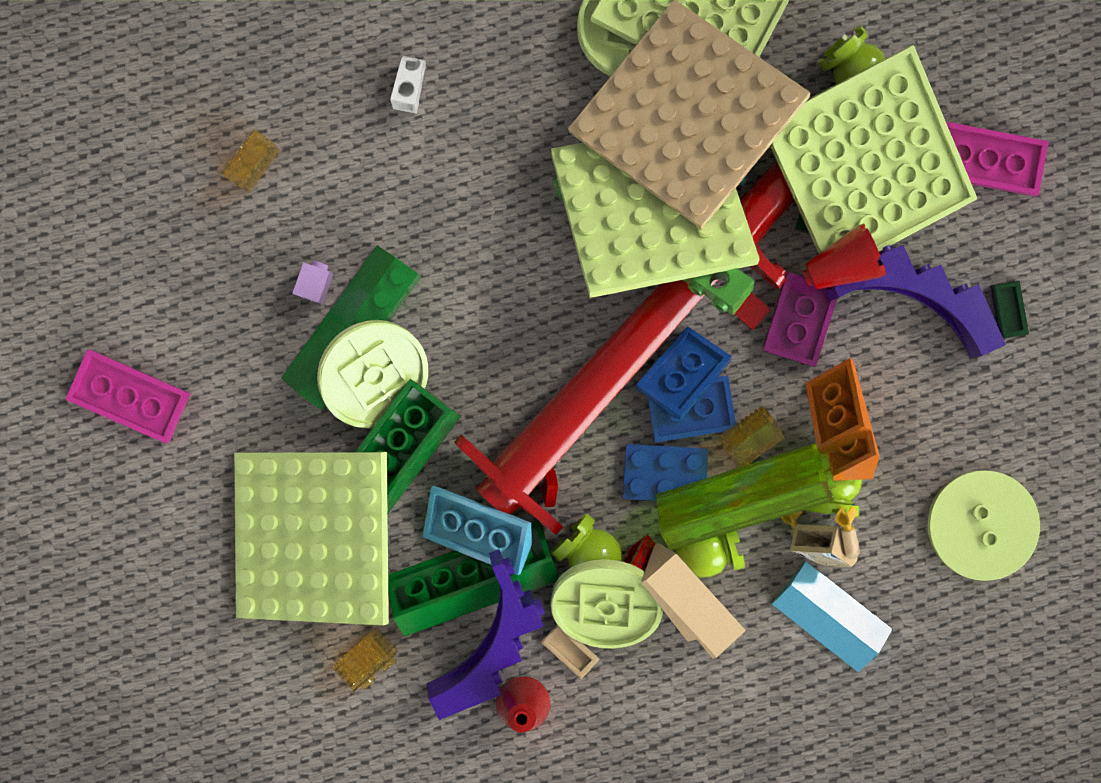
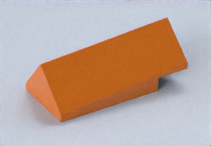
[805,358,880,481]

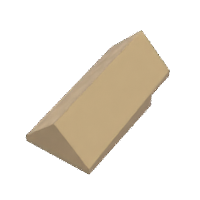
[641,543,746,659]

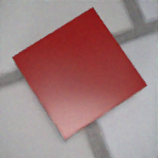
[734,292,771,330]
[541,468,558,507]

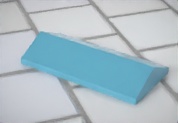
[422,486,532,575]
[771,561,892,672]

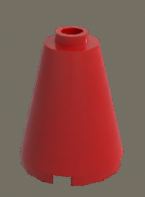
[802,223,886,290]
[496,676,550,733]

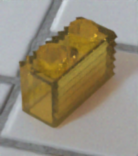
[221,129,281,193]
[718,406,784,470]
[332,627,398,692]

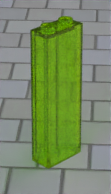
[656,443,836,551]

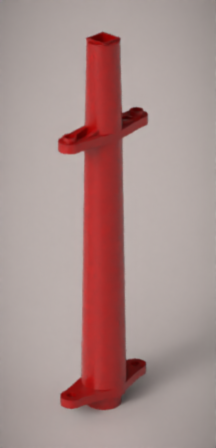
[454,160,794,535]

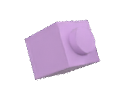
[292,260,334,305]

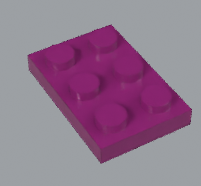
[762,272,837,367]

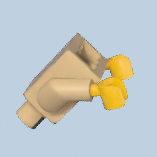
[781,505,860,567]

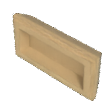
[541,624,599,679]

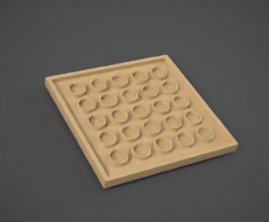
[568,0,810,230]

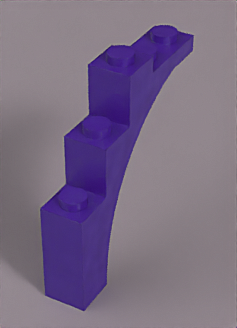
[825,245,1006,358]
[427,549,545,720]

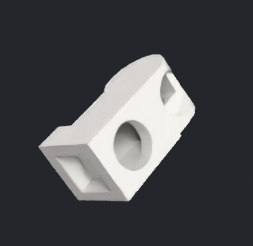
[390,56,426,114]

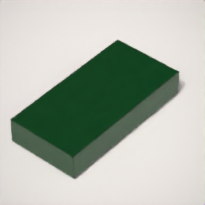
[990,280,1029,339]

